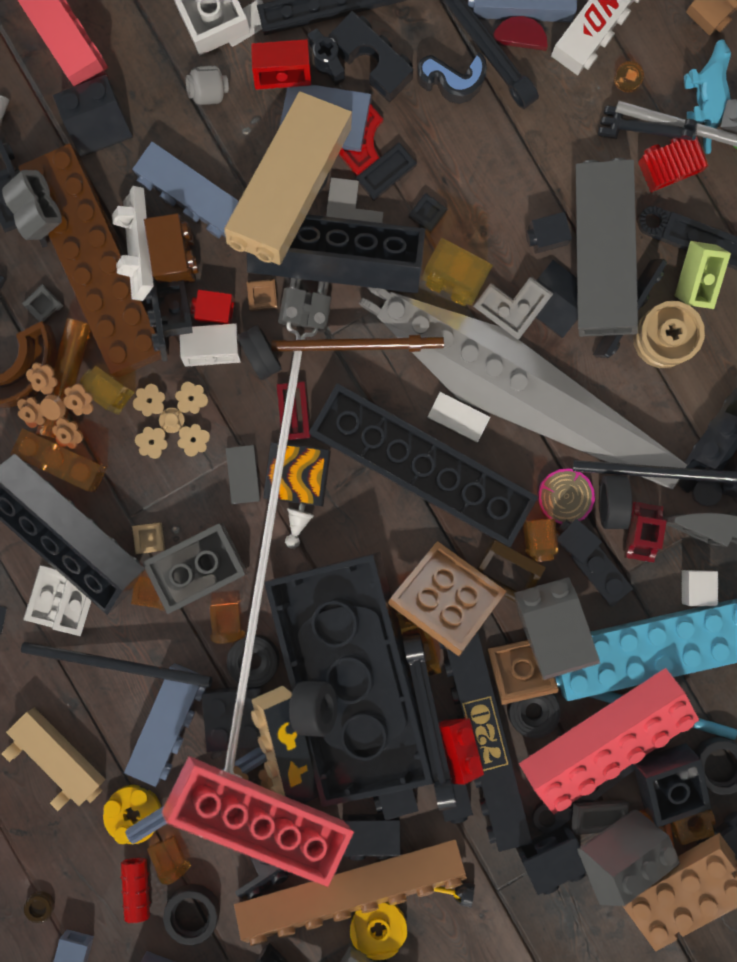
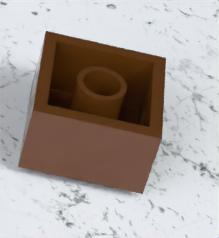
[144,213,199,284]

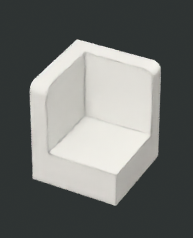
[682,570,718,606]

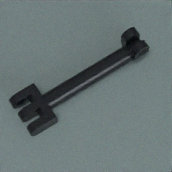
[597,106,697,141]

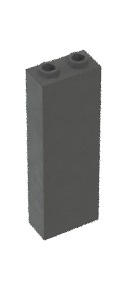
[576,157,638,337]

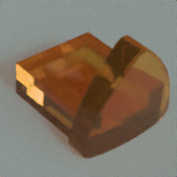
[131,576,166,612]
[210,603,245,644]
[147,835,191,884]

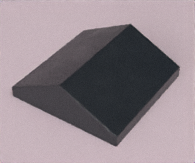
[535,260,578,338]

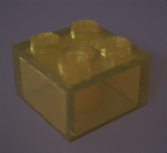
[422,238,493,306]

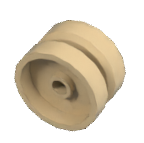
[633,301,705,368]

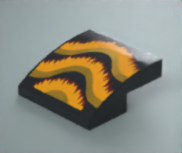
[263,442,331,507]

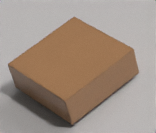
[247,279,278,311]

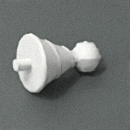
[285,504,314,549]

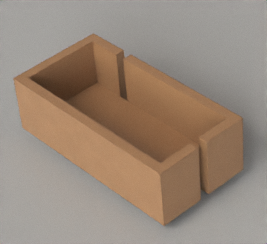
[623,833,737,951]

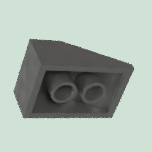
[142,523,248,614]
[514,577,600,680]

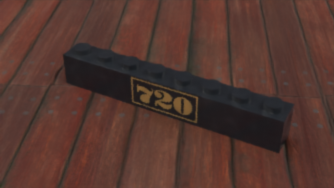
[438,631,532,852]

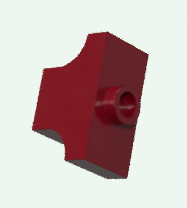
[624,502,667,563]

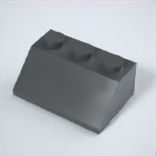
[577,809,680,906]

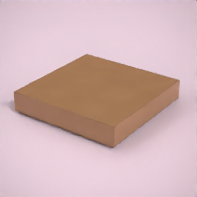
[488,640,558,705]

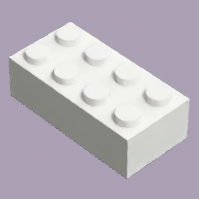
[174,0,250,56]

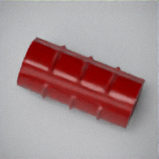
[120,858,151,923]

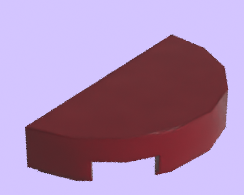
[493,16,548,51]

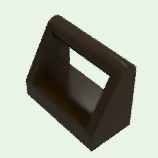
[477,539,546,603]

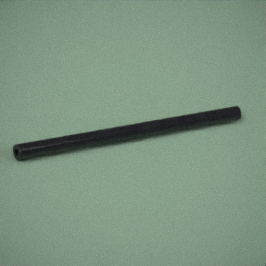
[573,460,737,483]
[21,642,213,688]

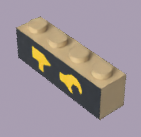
[251,686,319,804]

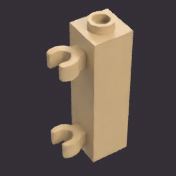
[2,707,106,811]

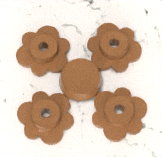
[17,363,93,449]

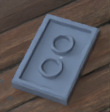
[279,85,372,152]

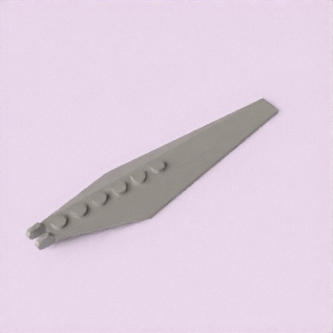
[359,287,687,490]

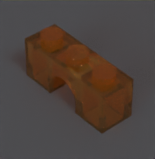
[10,428,107,492]

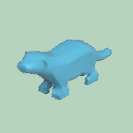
[684,40,731,154]

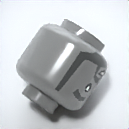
[186,66,229,105]

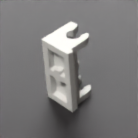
[180,324,241,366]

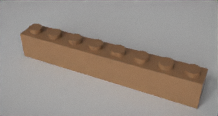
[234,839,467,946]

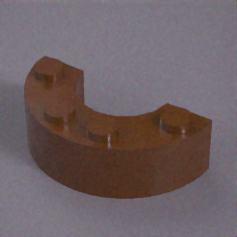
[0,321,57,408]

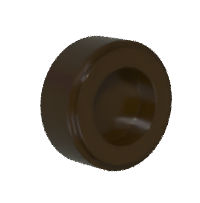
[24,891,55,923]

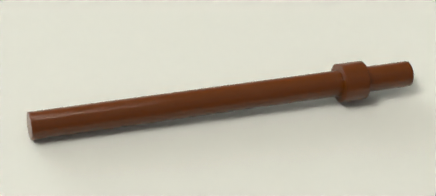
[271,334,444,352]

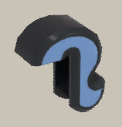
[417,52,487,104]

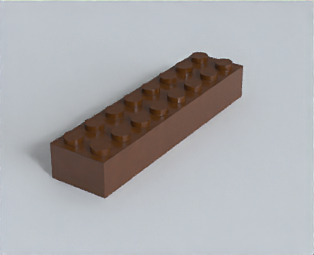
[18,143,169,378]

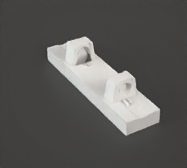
[112,186,153,301]

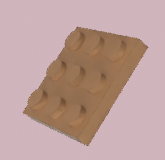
[388,541,507,656]

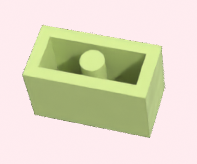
[675,241,731,309]

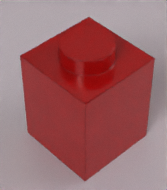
[191,290,235,325]

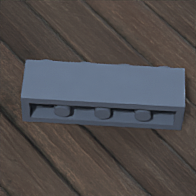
[132,142,239,239]
[124,663,206,787]

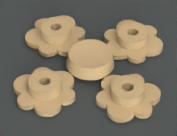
[133,382,210,459]

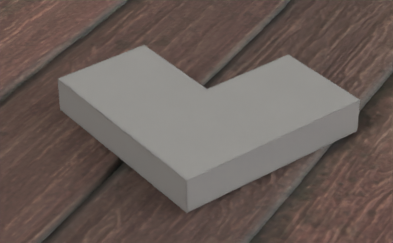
[326,178,383,223]
[473,277,553,340]

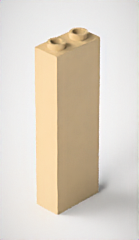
[225,91,352,265]

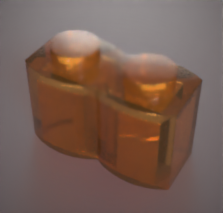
[523,518,559,562]

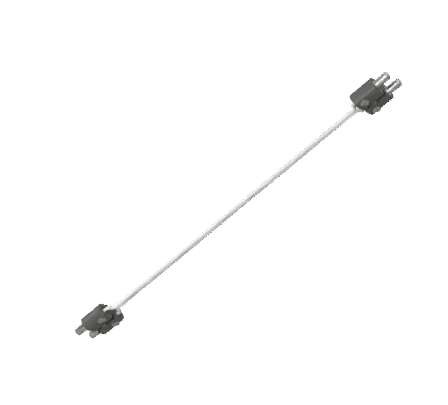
[199,278,332,837]

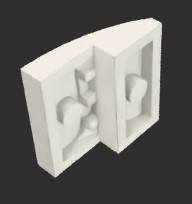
[24,564,91,636]

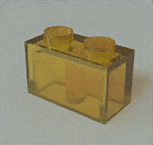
[80,366,135,415]

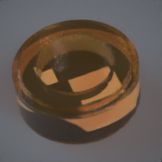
[614,61,644,92]

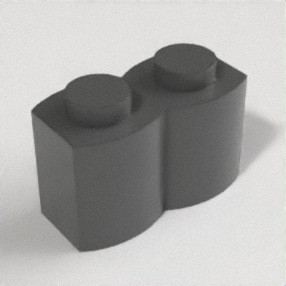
[2,170,62,240]

